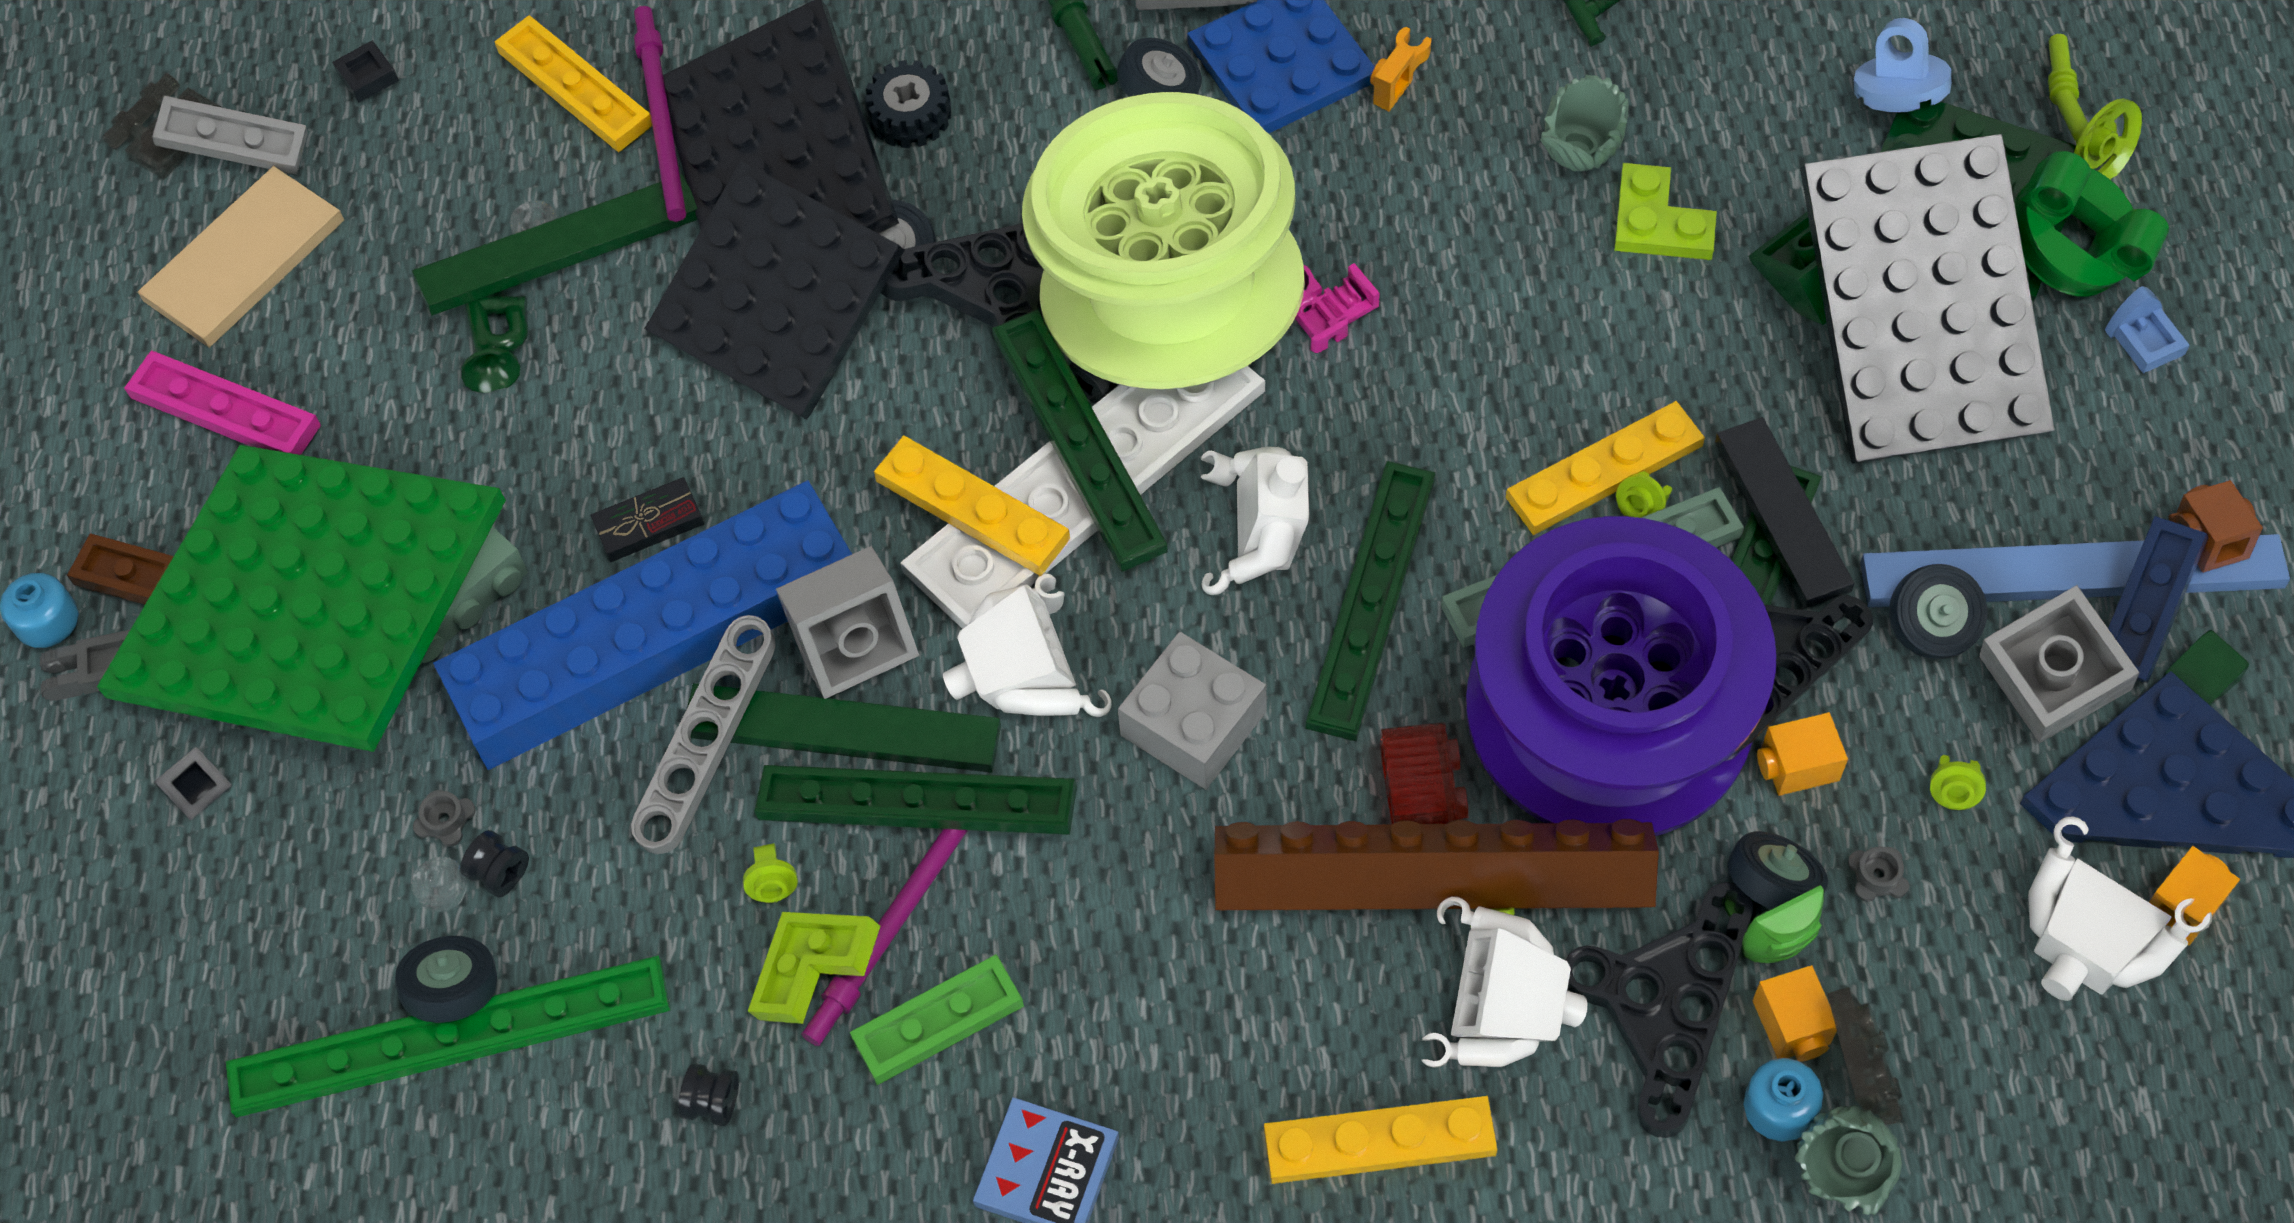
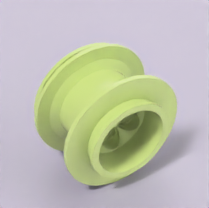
[1022,92,1305,389]

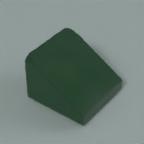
[2163,630,2249,706]

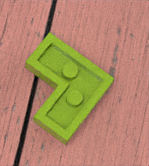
[1614,163,1717,260]
[748,912,881,1024]

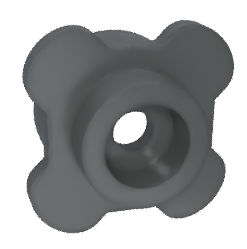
[413,790,476,846]
[1848,846,1909,902]

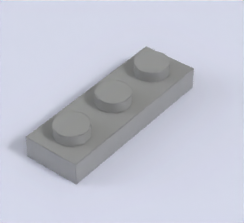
[152,96,308,175]

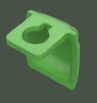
[1725,885,1824,963]

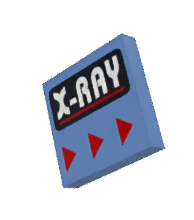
[973,1097,1119,1223]

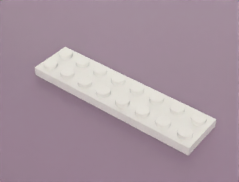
[900,366,1265,629]

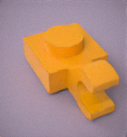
[1370,27,1431,112]

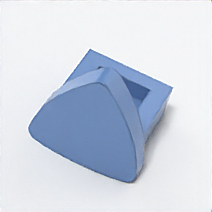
[2105,286,2190,373]

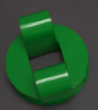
[2014,151,2169,297]

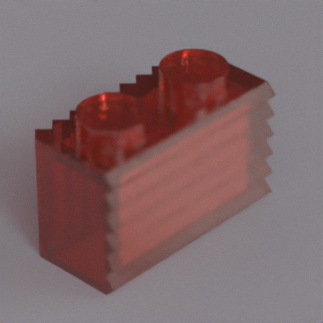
[1380,722,1468,824]

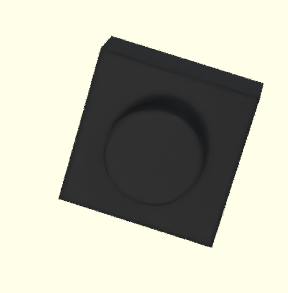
[332,40,399,103]

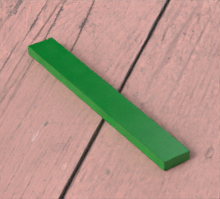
[226,955,671,1118]

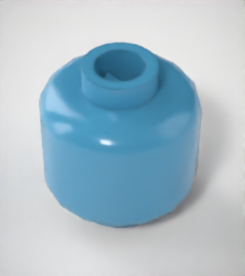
[0,573,79,648]
[1743,1058,1824,1142]

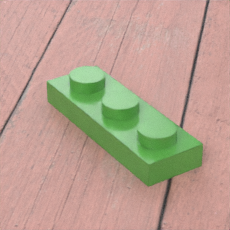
[850,954,1024,1085]

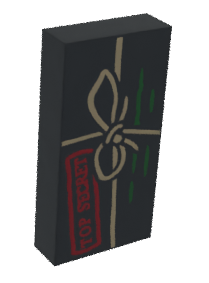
[590,477,704,563]

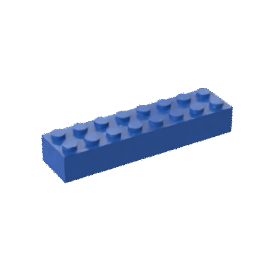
[433,480,852,770]

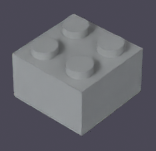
[776,546,919,699]
[1979,585,2139,743]
[1118,631,1267,790]

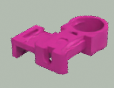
[1295,263,1380,353]

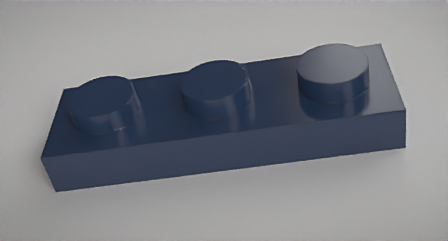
[2108,516,2208,684]

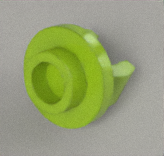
[1616,471,1672,518]
[1930,755,1986,810]
[743,843,798,903]

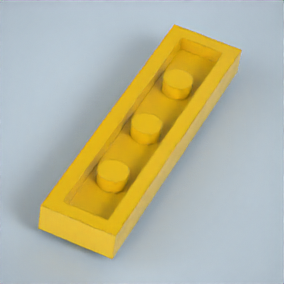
[494,15,652,153]
[1506,401,1705,535]
[874,435,1070,576]
[1264,1096,1497,1184]

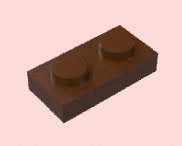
[67,533,174,605]

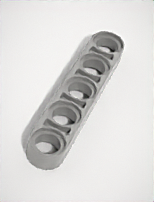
[631,615,776,854]

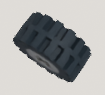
[865,60,952,148]

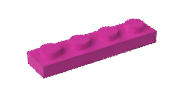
[124,350,321,455]

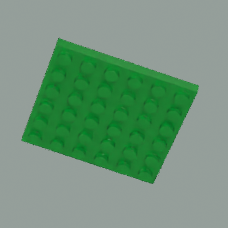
[97,445,506,752]

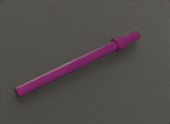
[634,6,686,222]
[801,829,968,1047]

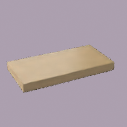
[138,166,344,348]

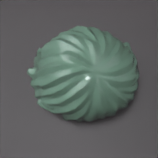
[1540,74,1629,171]
[1795,1105,1902,1215]

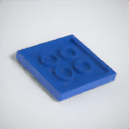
[1187,0,1375,134]

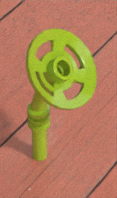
[2048,34,2142,179]

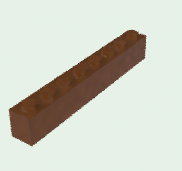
[1214,819,1659,910]

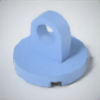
[1854,18,1952,112]

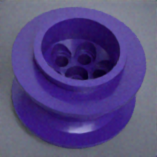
[1466,516,1776,836]

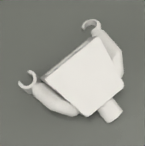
[1201,447,1309,595]
[943,574,1112,717]
[2028,816,2212,1001]
[1421,897,1587,1068]

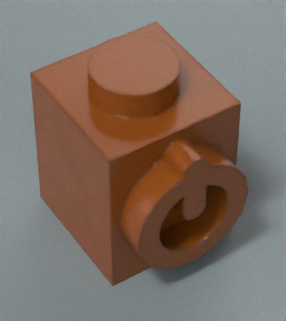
[2168,480,2263,573]

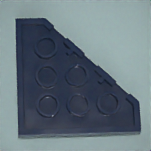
[2020,671,2294,858]

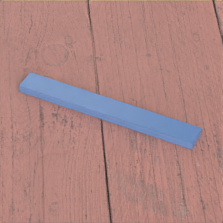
[1860,534,2290,608]

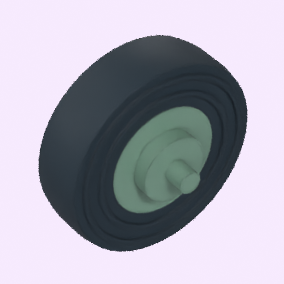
[1889,564,1988,659]
[1727,831,1828,910]
[395,936,497,1023]

